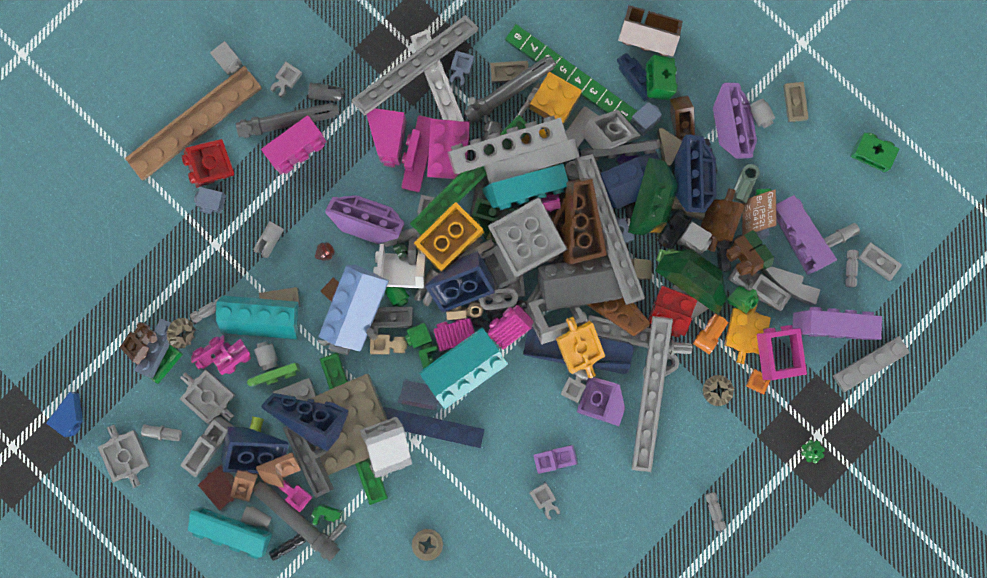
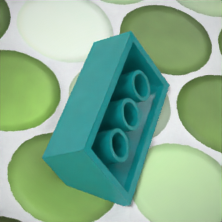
[482,164,568,210]
[216,295,299,339]
[419,328,508,409]
[188,507,273,559]

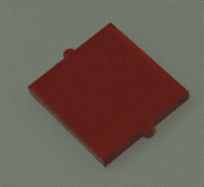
[198,464,235,511]

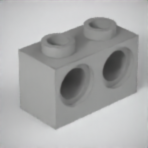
[676,222,712,253]

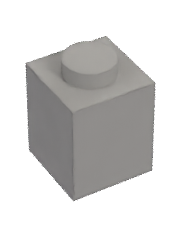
[210,41,242,75]

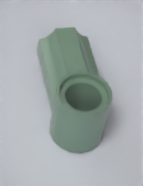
[733,164,760,204]

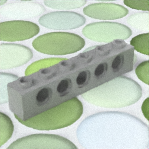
[447,116,567,174]

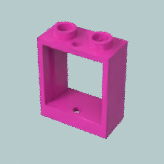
[757,325,807,380]

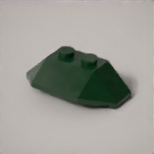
[628,158,679,235]
[472,198,517,243]
[655,249,727,314]

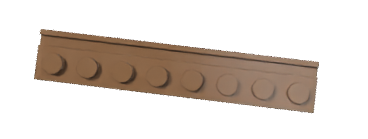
[125,66,262,181]

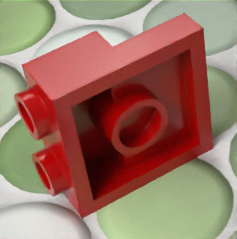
[182,139,234,188]
[648,285,697,338]

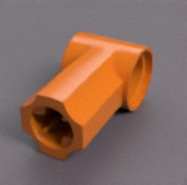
[693,314,729,354]

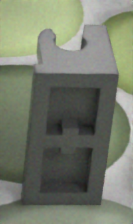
[482,246,519,289]

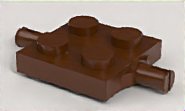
[700,188,744,252]

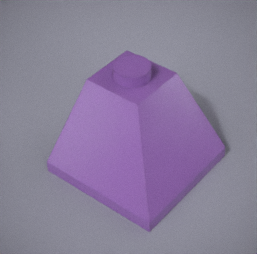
[577,377,625,426]

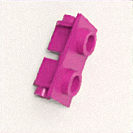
[191,335,230,369]

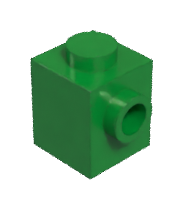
[405,323,433,349]

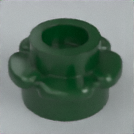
[393,241,408,259]

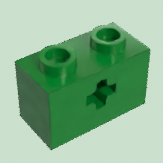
[646,55,678,101]
[850,133,900,173]

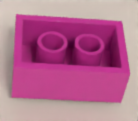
[261,115,327,175]
[427,119,470,179]

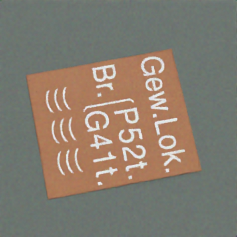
[742,189,776,235]

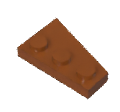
[586,295,650,336]

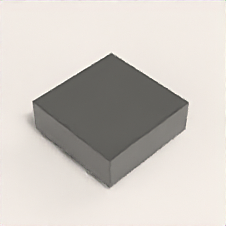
[408,237,417,265]

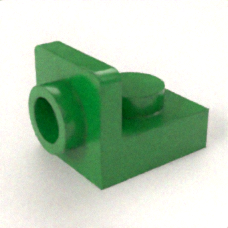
[727,286,758,314]
[418,344,438,369]
[311,504,343,525]

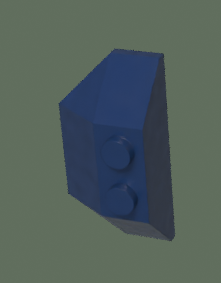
[675,135,717,213]
[600,151,660,209]

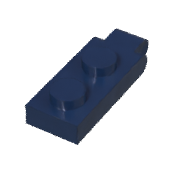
[617,53,649,102]

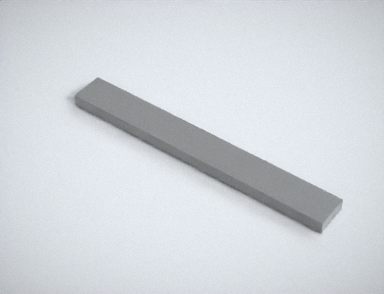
[352,15,478,116]
[574,154,645,305]
[632,316,673,472]

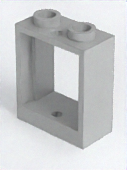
[527,299,587,344]

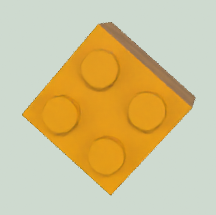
[529,72,582,125]

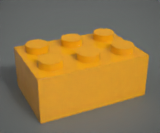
[414,202,484,272]

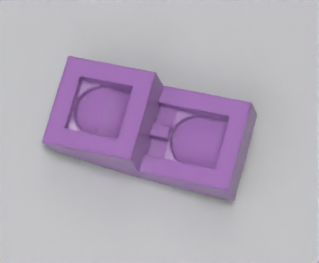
[533,445,578,474]

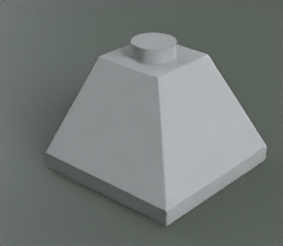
[582,110,640,149]

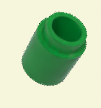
[384,287,410,307]

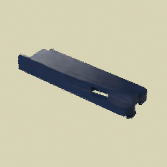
[523,325,634,374]

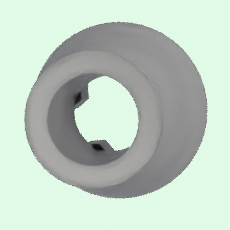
[241,506,271,528]

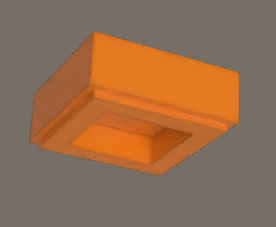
[746,369,771,395]

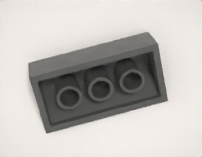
[537,255,622,311]

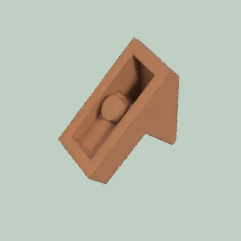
[256,452,301,488]
[230,470,258,502]

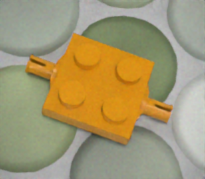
[724,305,771,364]
[556,317,605,378]

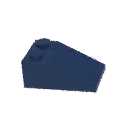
[425,251,495,313]
[221,427,289,473]

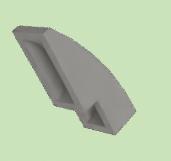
[728,263,791,312]
[762,266,820,306]
[180,415,234,477]

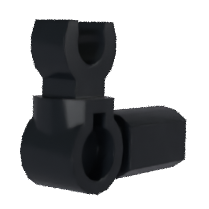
[716,235,743,272]

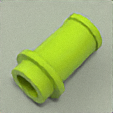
[250,416,264,432]

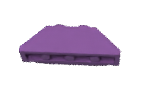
[713,83,757,158]
[325,195,405,244]

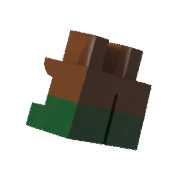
[726,230,774,276]

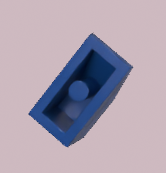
[46,392,83,437]

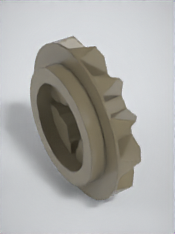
[167,318,196,348]
[703,375,734,406]
[412,529,443,561]

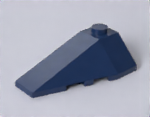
[261,393,349,451]

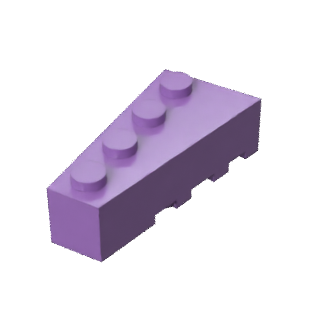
[776,195,837,275]
[793,307,882,340]

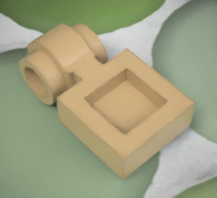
[446,301,483,320]
[370,335,407,355]

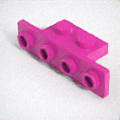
[401,116,433,192]

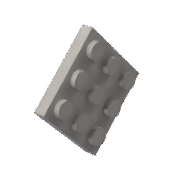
[488,198,567,277]

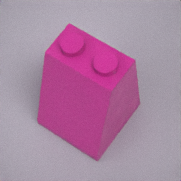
[366,108,407,167]

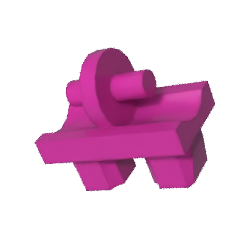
[213,339,251,375]

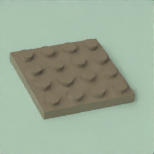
[306,373,388,475]

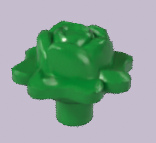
[801,440,825,463]

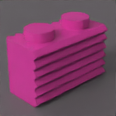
[488,305,534,350]
[433,318,475,352]

